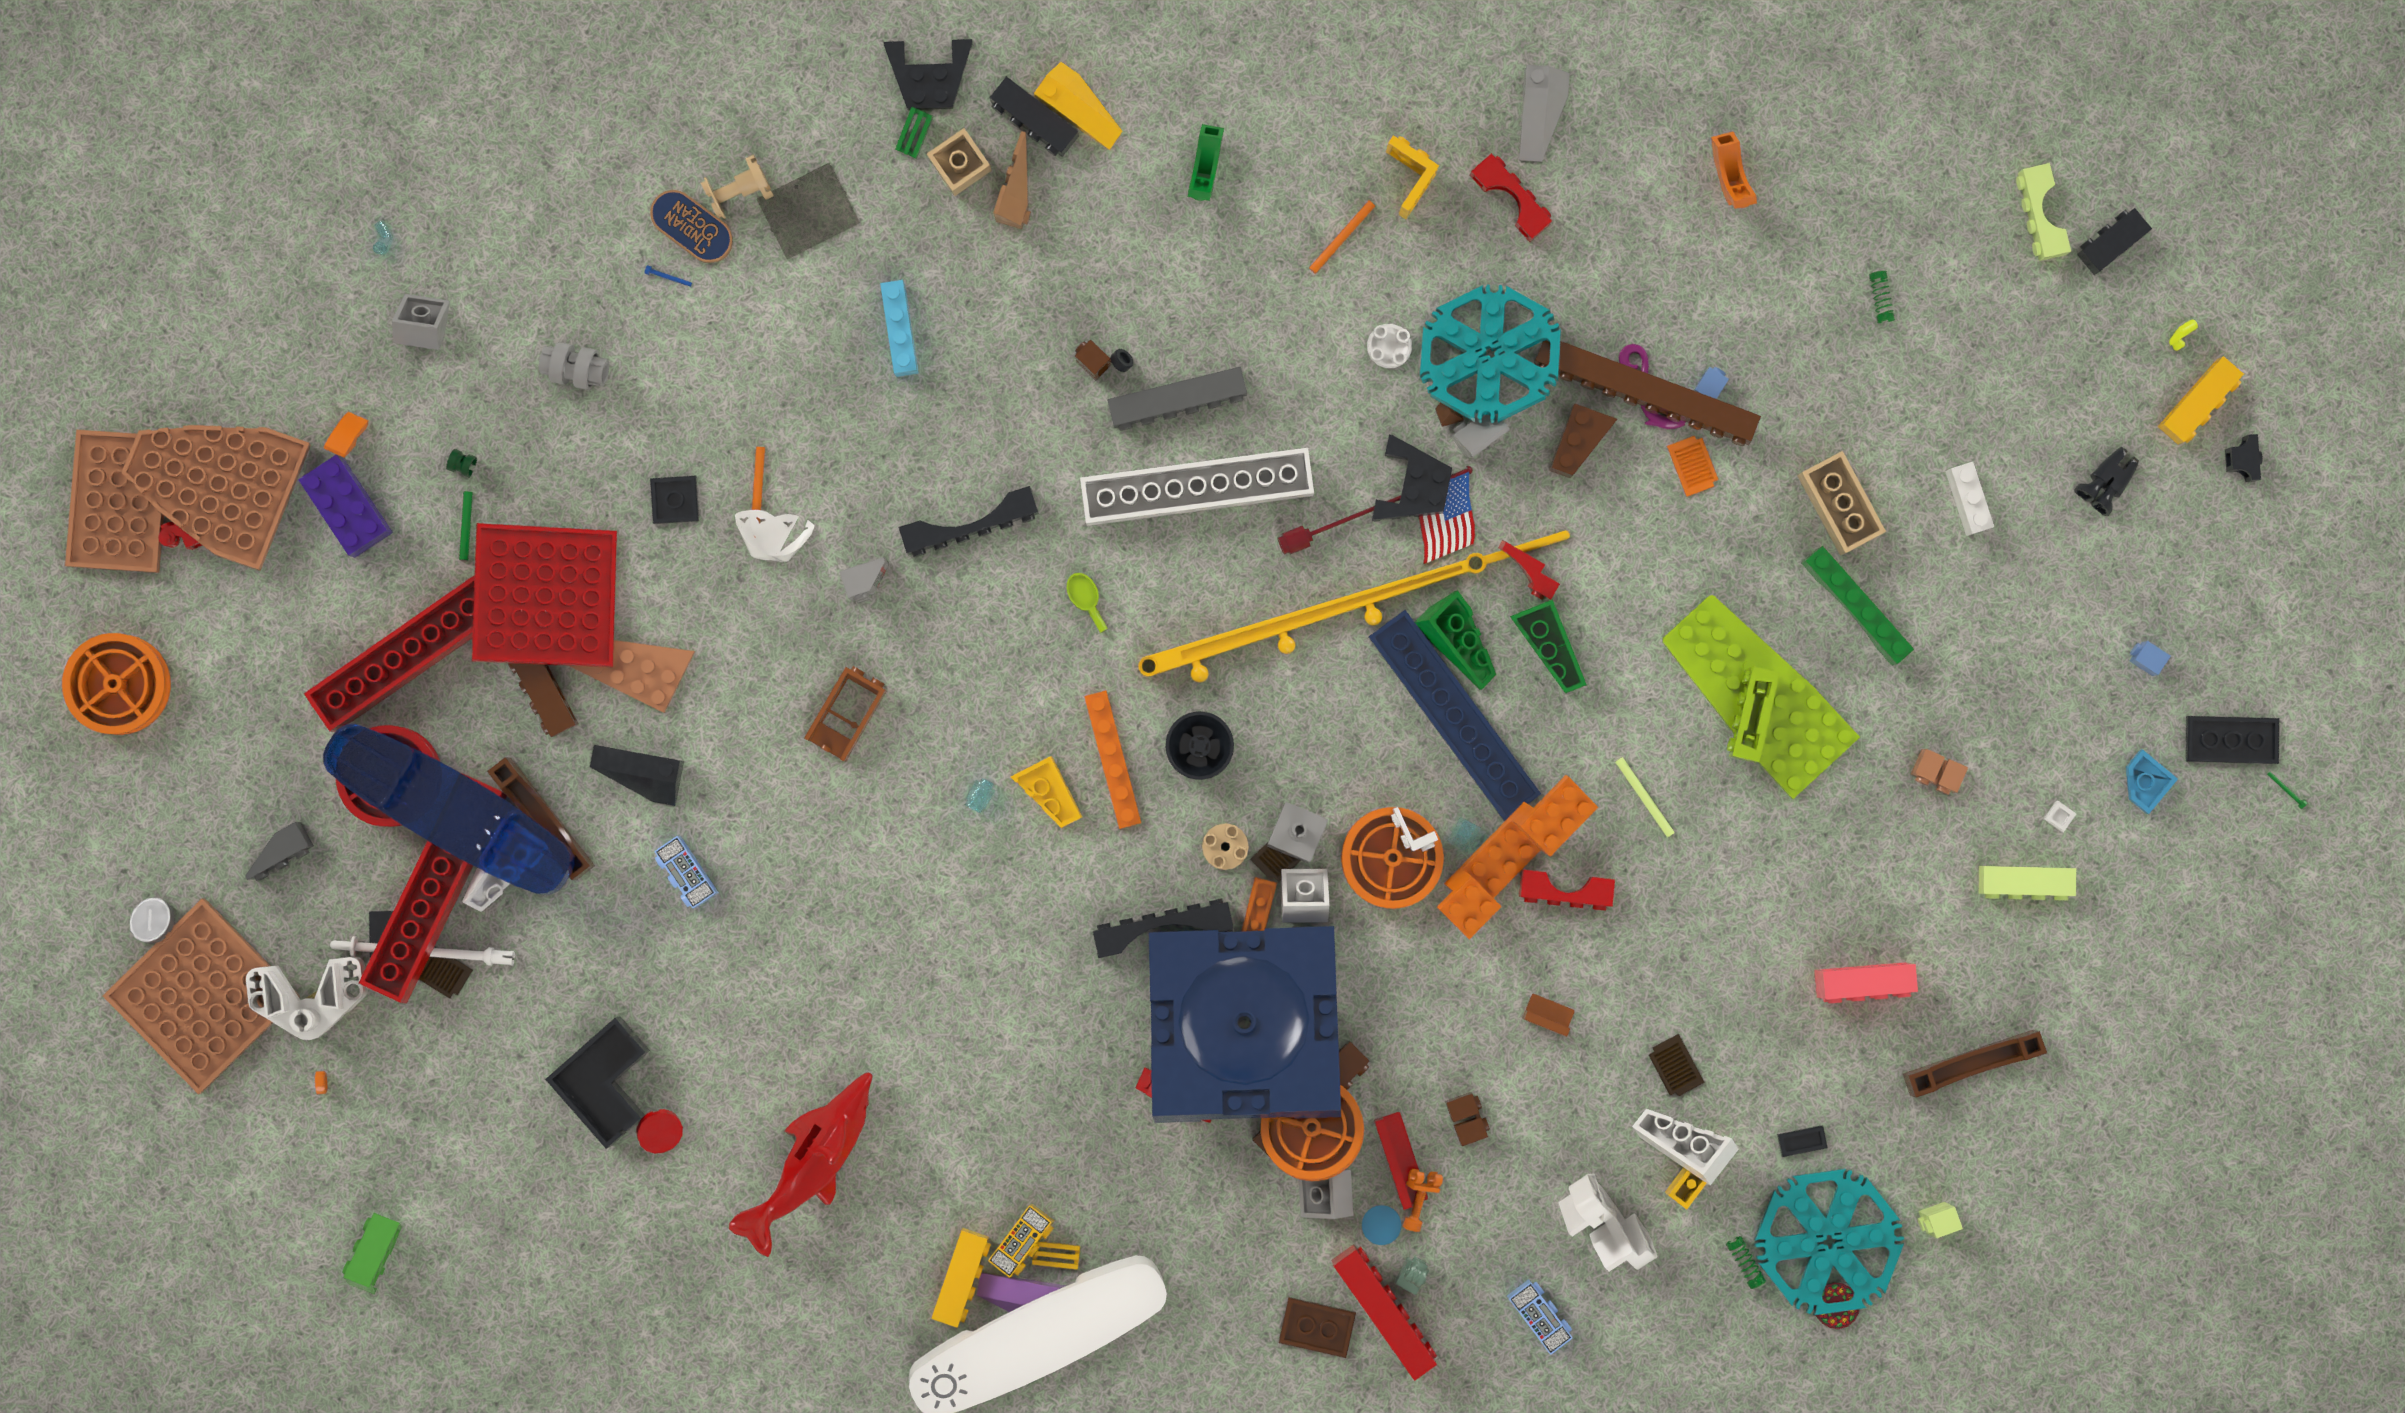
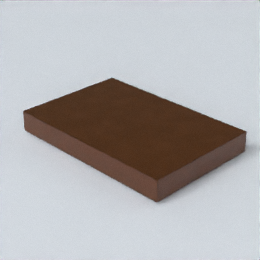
[1278,1297,1356,1358]

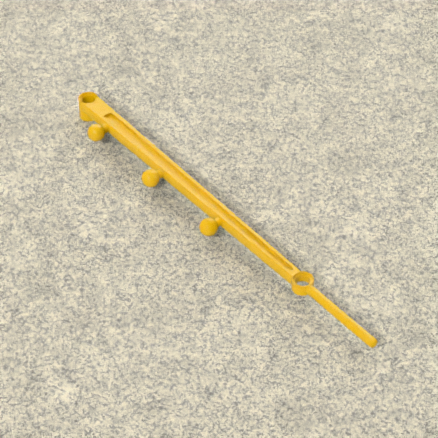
[1138,530,1570,683]

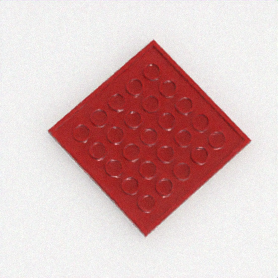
[472,523,617,668]

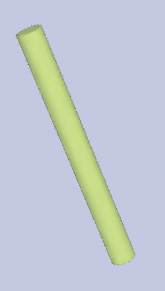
[1615,757,1675,837]

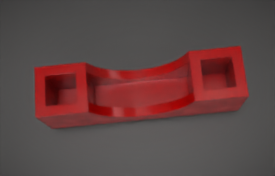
[1469,153,1552,242]
[1519,869,1615,911]

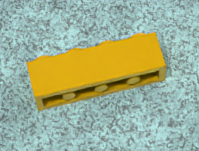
[2157,356,2244,445]
[931,1228,991,1328]

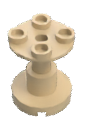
[701,154,774,219]
[1202,823,1249,870]

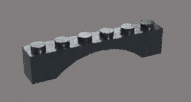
[898,486,1039,557]
[1093,898,1234,958]

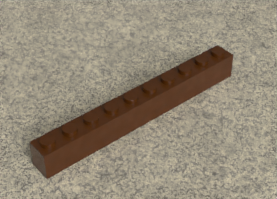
[1535,340,1761,446]

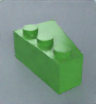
[342,1213,402,1295]

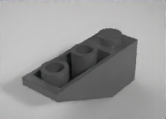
[245,822,314,881]

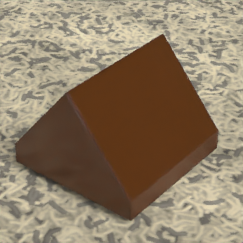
[1435,402,1464,427]

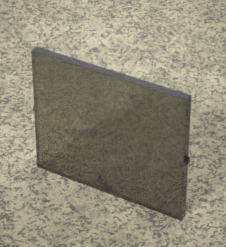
[757,162,860,260]

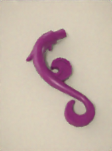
[1619,344,1686,429]

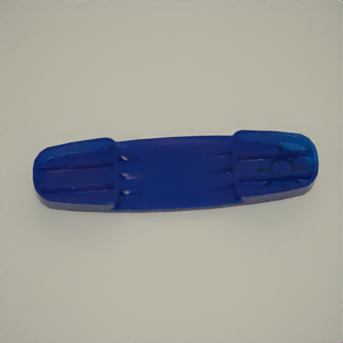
[323,724,574,895]

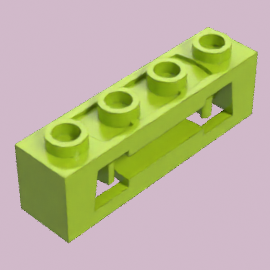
[1727,666,1780,763]

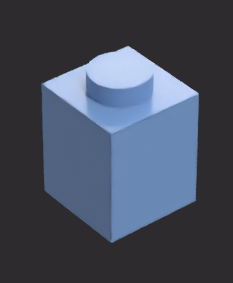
[1693,367,1729,399]
[2130,641,2171,676]

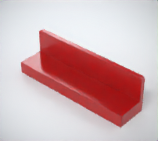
[1374,1112,1428,1210]

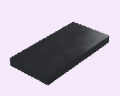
[2186,716,2280,764]

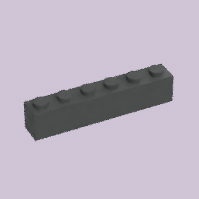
[1107,366,1247,431]

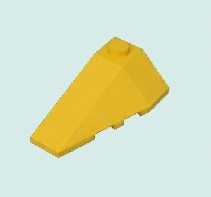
[1034,62,1123,150]

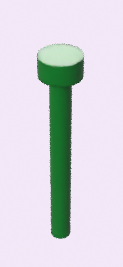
[2267,771,2308,809]

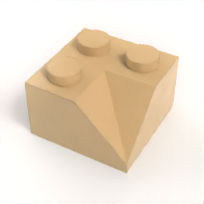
[927,128,992,197]

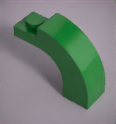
[1187,124,1224,201]

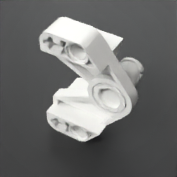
[246,957,368,1040]
[1558,1174,1657,1272]

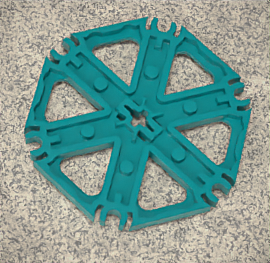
[1420,284,1561,423]
[1754,1169,1904,1315]

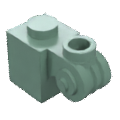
[1394,1256,1429,1295]

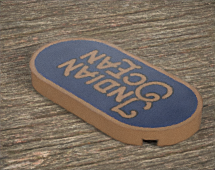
[650,190,733,263]

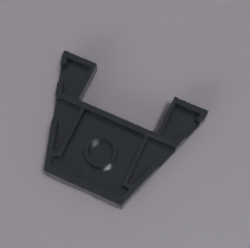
[884,39,973,110]
[1372,434,1452,522]

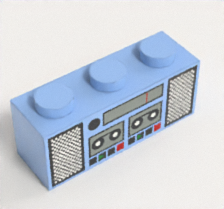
[654,836,719,909]
[1507,1279,1572,1355]

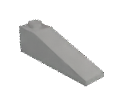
[1519,65,1570,162]

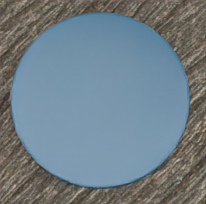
[1362,1205,1401,1245]

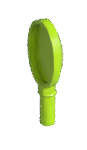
[1066,573,1108,633]

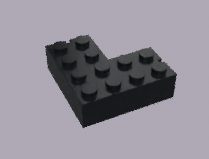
[545,1016,650,1149]

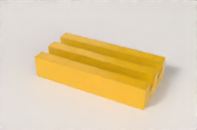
[1032,1241,1080,1269]

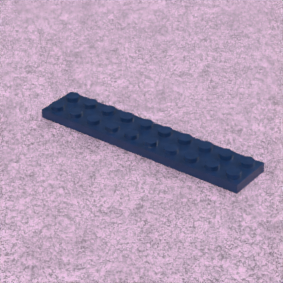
[1368,610,1541,821]

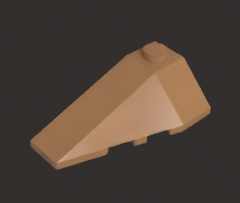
[993,131,1031,229]

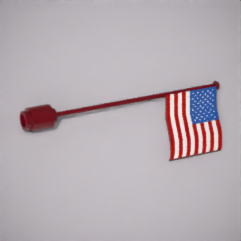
[1277,466,1475,564]

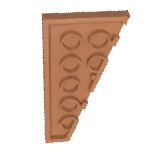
[570,640,695,713]

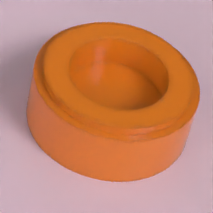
[315,1071,328,1095]

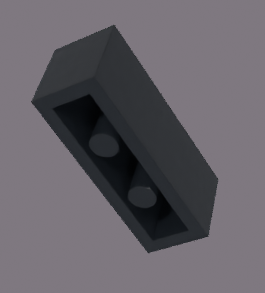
[2077,208,2152,275]

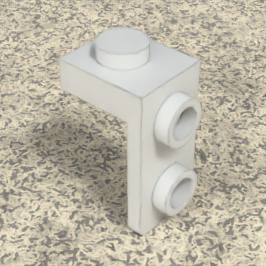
[1391,807,1438,852]

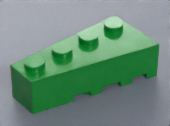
[1510,599,1587,694]

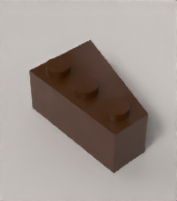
[1549,404,1618,478]

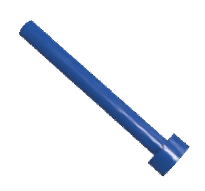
[645,265,692,287]

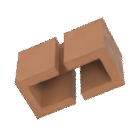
[1911,749,1968,795]

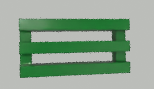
[895,107,934,159]

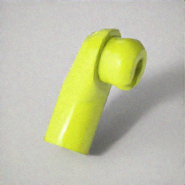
[2169,319,2198,351]

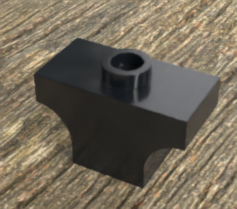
[2225,434,2263,482]

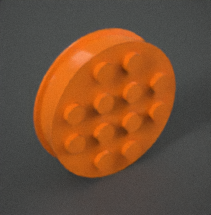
[62,633,171,735]
[1341,807,1444,909]
[1261,1085,1364,1181]

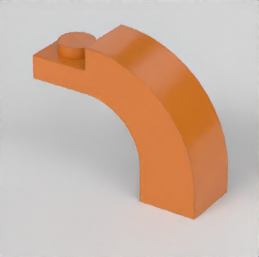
[1711,132,1757,209]

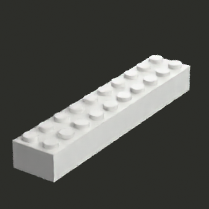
[1080,448,1314,526]

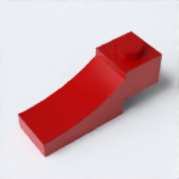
[1498,540,1560,600]

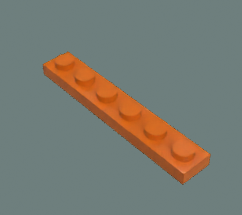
[1084,690,1141,829]

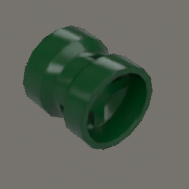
[446,449,477,478]

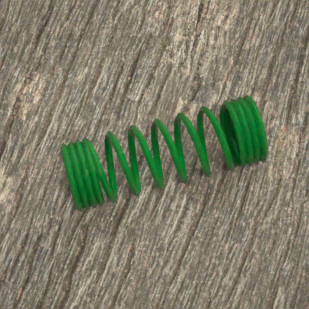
[1869,271,1895,323]
[1726,1236,1766,1289]

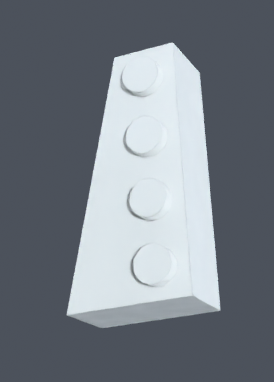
[1632,1109,1739,1185]

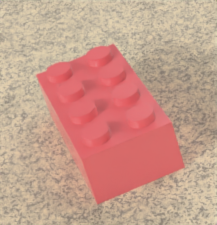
[1814,962,1918,1003]

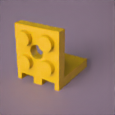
[1386,135,1439,219]

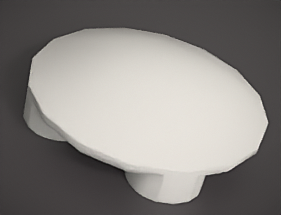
[1367,324,1412,368]

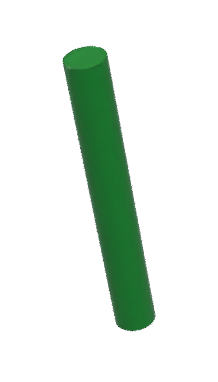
[459,491,473,560]

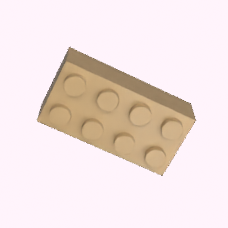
[1797,451,1886,556]

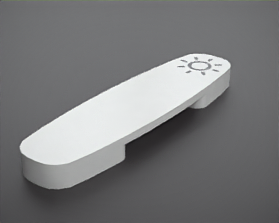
[909,1255,1167,1413]

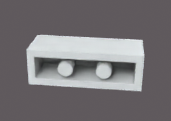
[1945,462,1994,536]

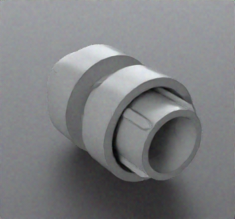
[539,342,609,390]

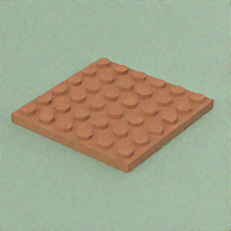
[103,898,300,1094]

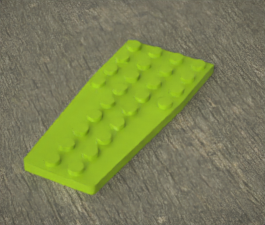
[1662,595,1860,799]

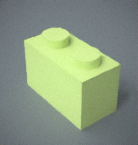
[1918,1202,1963,1238]

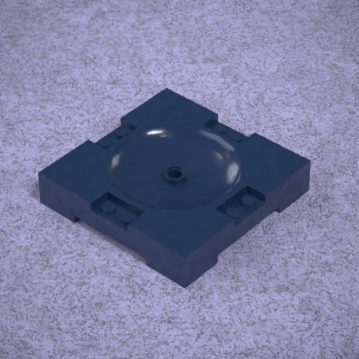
[1149,926,1341,1123]

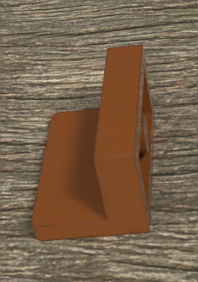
[1522,994,1574,1037]

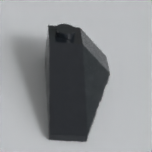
[590,745,684,806]

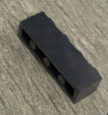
[989,76,1079,157]

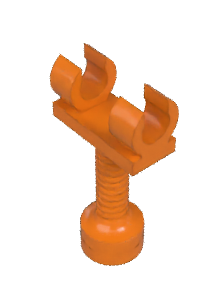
[1403,1169,1443,1232]

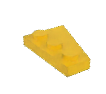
[1011,756,1082,828]

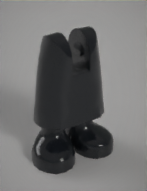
[2074,447,2139,516]

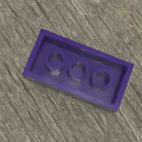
[298,454,393,558]

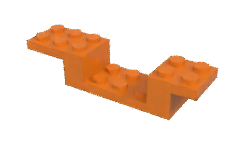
[1437,775,1598,940]

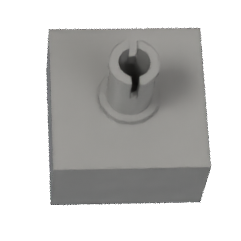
[1267,802,1328,864]

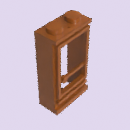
[804,666,887,762]

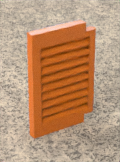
[1667,435,1719,497]

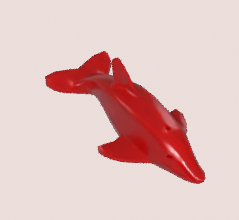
[729,1072,873,1257]

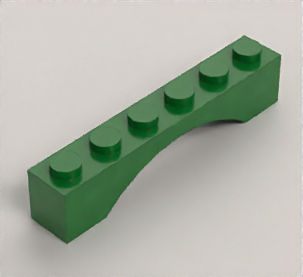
[1801,546,1914,666]

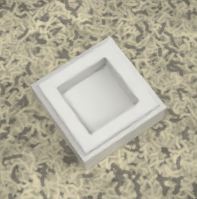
[2043,801,2076,833]

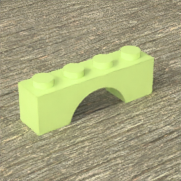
[2016,163,2071,261]

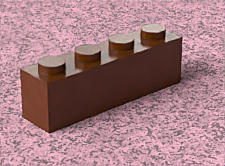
[508,663,579,737]

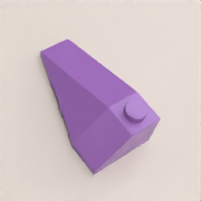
[977,1272,1067,1312]

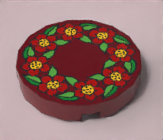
[1813,1282,1859,1329]

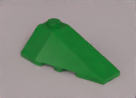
[1415,590,1496,690]

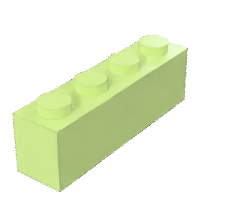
[1979,866,2076,900]

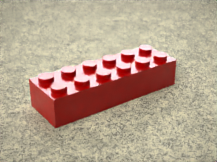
[1331,1244,1438,1381]

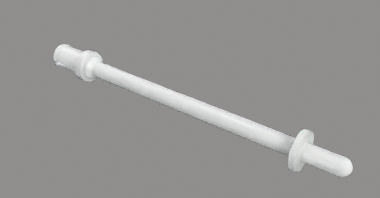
[330,936,515,966]

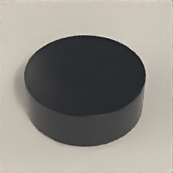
[1110,349,1133,372]

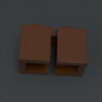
[1075,339,1112,381]
[1445,1092,1490,1146]

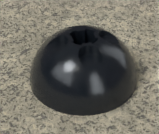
[1165,711,1234,780]

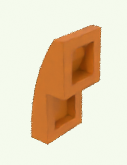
[324,412,369,458]

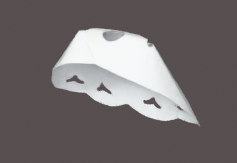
[735,510,814,562]

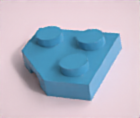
[2126,749,2178,814]

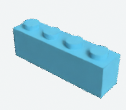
[880,280,919,377]

